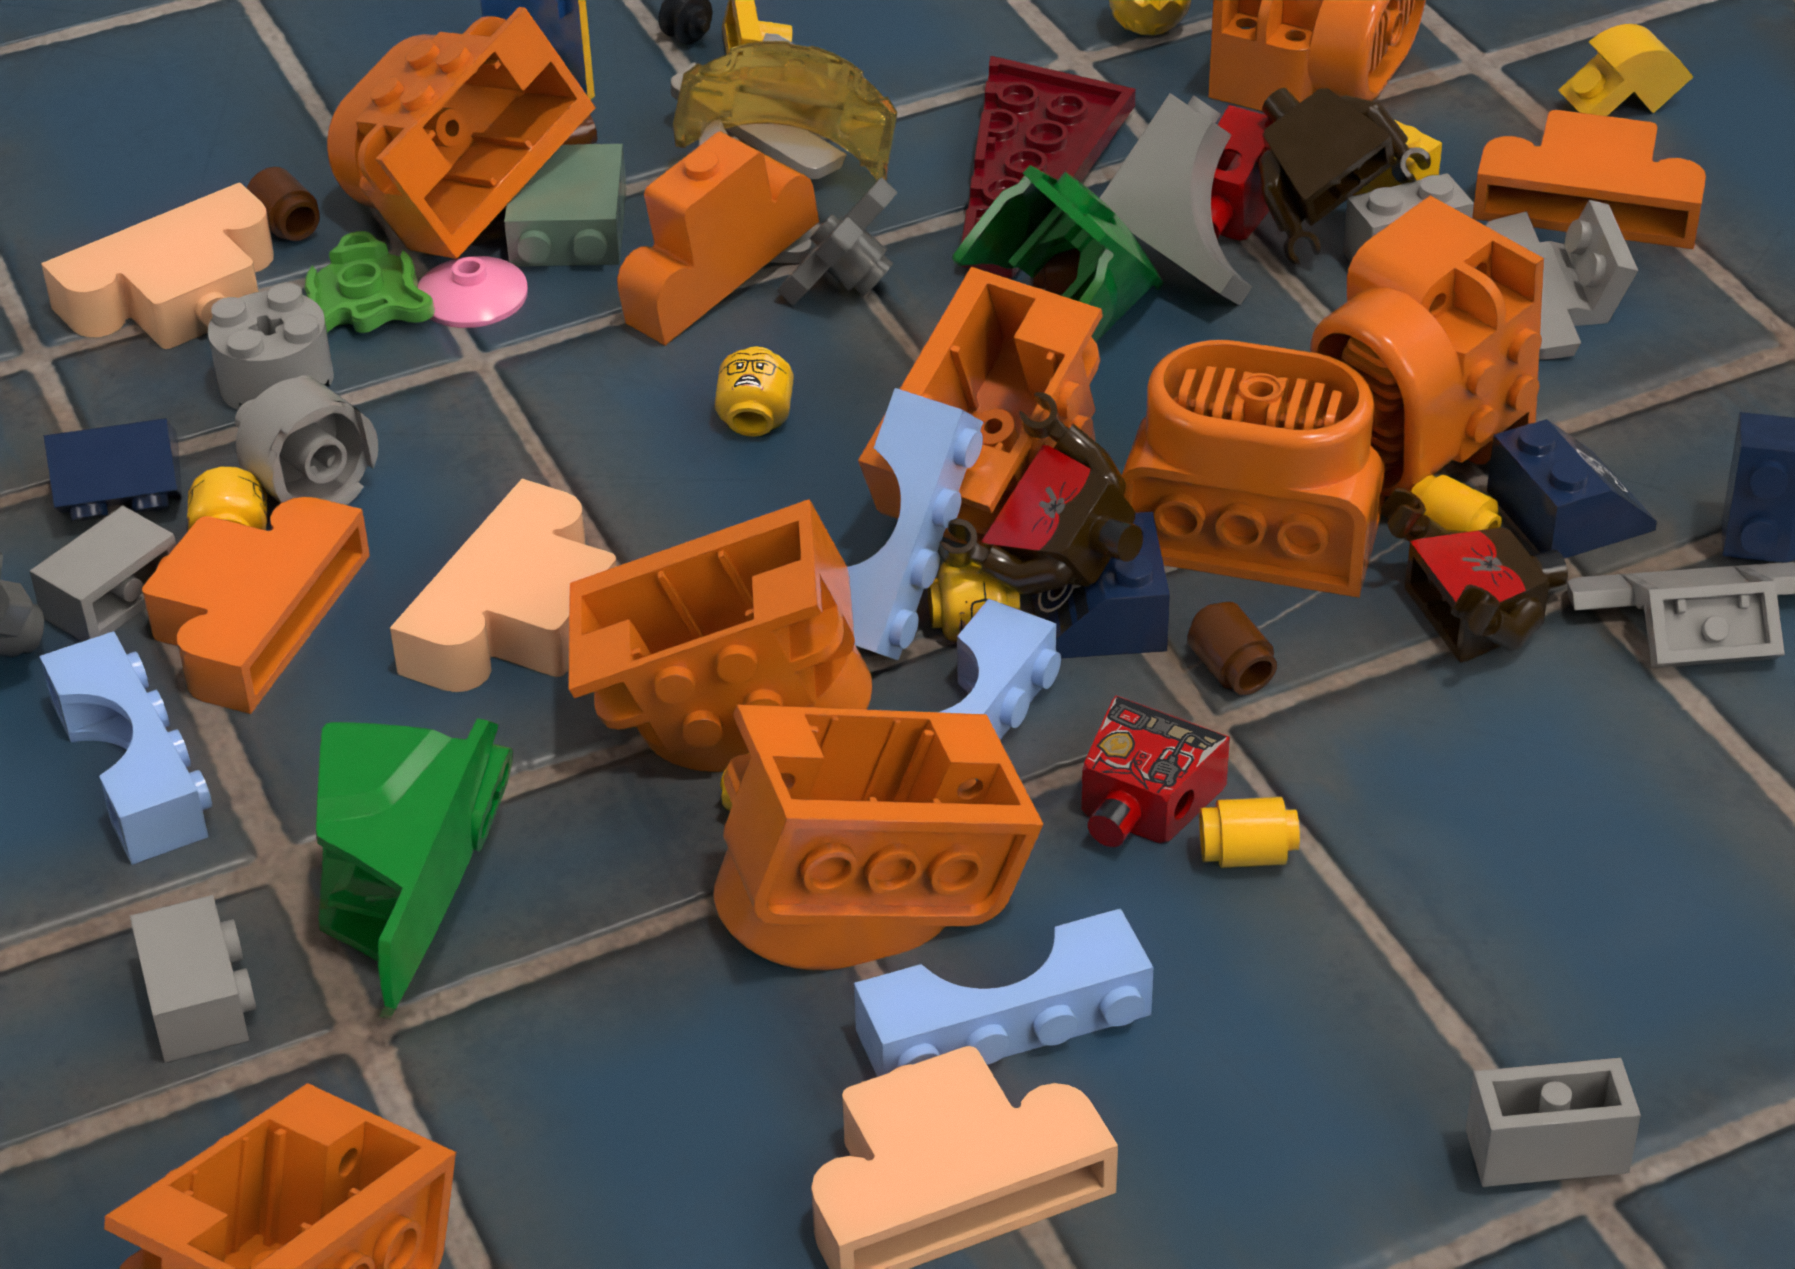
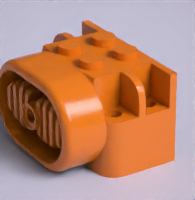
[1208,0,1426,111]
[327,7,596,259]
[1310,195,1544,497]
[858,267,1103,546]
[1122,340,1385,598]
[569,499,872,772]
[713,704,1044,970]
[104,1083,456,1269]

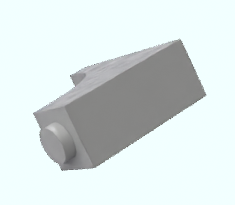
[1100,93,1253,305]

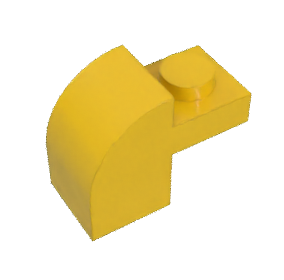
[1558,24,1693,116]

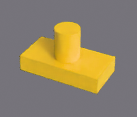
[722,0,792,82]

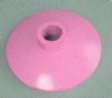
[418,256,528,328]

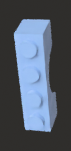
[847,388,983,660]
[940,599,1061,740]
[39,631,212,865]
[854,908,1154,1077]

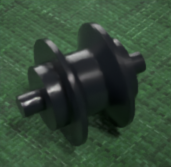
[658,0,713,45]

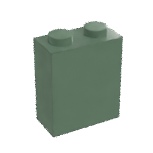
[504,143,627,267]

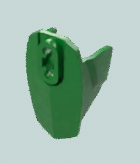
[952,165,1164,342]
[316,718,513,1020]

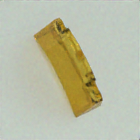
[673,41,897,182]

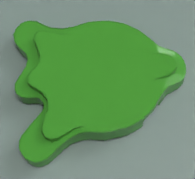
[305,231,435,333]

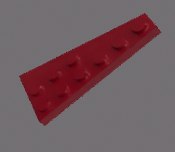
[961,56,1136,279]

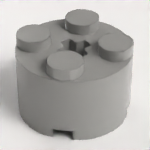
[208,282,334,410]
[235,375,378,505]

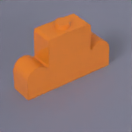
[1472,110,1706,249]
[617,131,819,346]
[142,497,370,714]

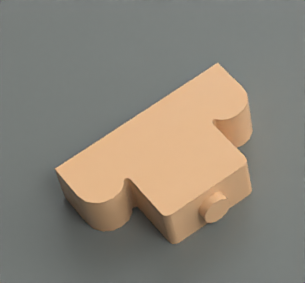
[41,182,274,349]
[390,479,617,692]
[811,1046,1118,1269]

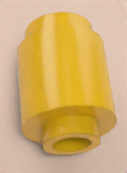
[1411,475,1502,532]
[1199,797,1300,868]

